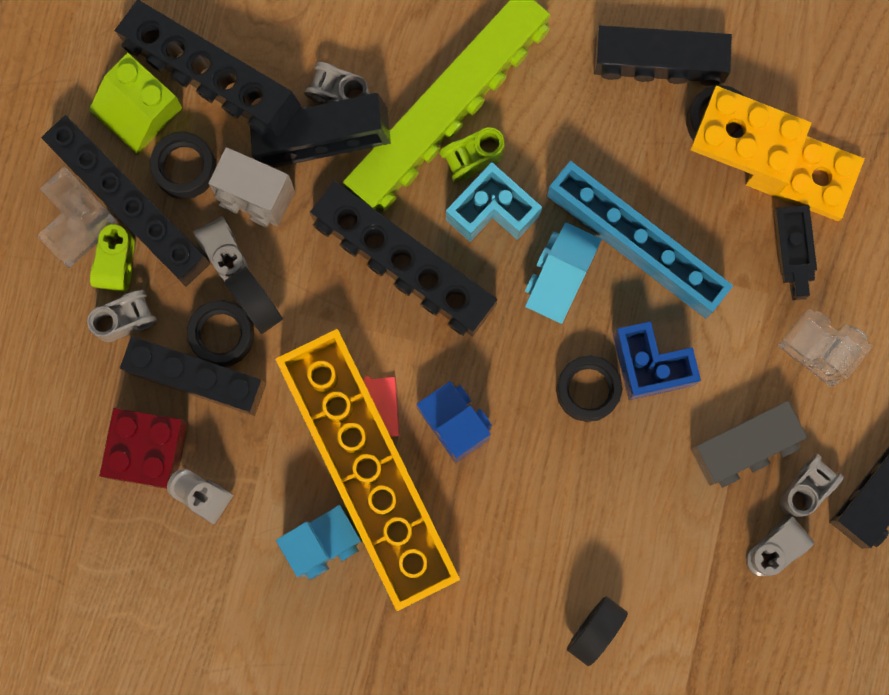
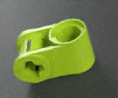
[439,127,505,183]
[90,224,136,292]

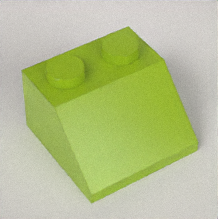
[89,52,183,155]

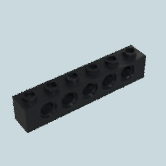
[114,0,301,138]
[41,115,210,287]
[310,180,498,337]

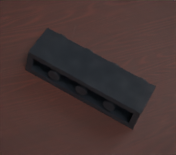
[594,25,732,86]
[250,93,391,168]
[120,336,266,416]
[829,447,889,549]

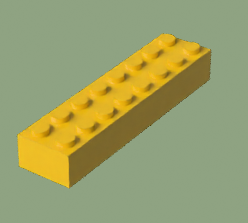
[275,329,460,611]

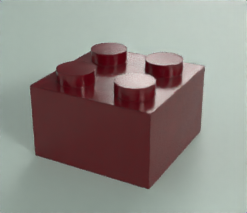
[99,408,188,489]

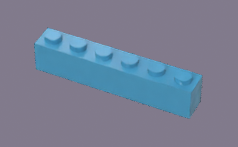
[547,160,733,319]

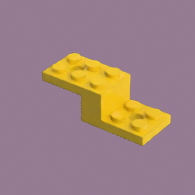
[690,86,865,222]

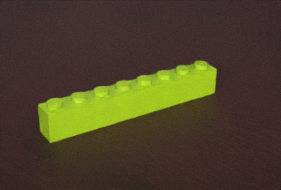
[343,0,550,212]

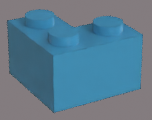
[276,505,363,580]

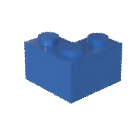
[613,321,701,400]
[416,381,492,464]

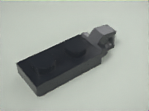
[773,205,817,301]

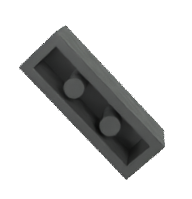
[691,401,808,488]

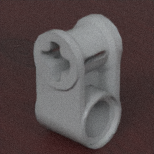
[304,62,370,104]
[193,216,248,281]
[87,290,158,342]
[779,453,844,518]
[167,469,234,525]
[746,515,815,577]

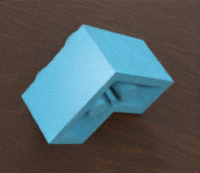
[446,162,542,242]
[525,222,602,324]

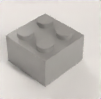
[208,147,295,227]

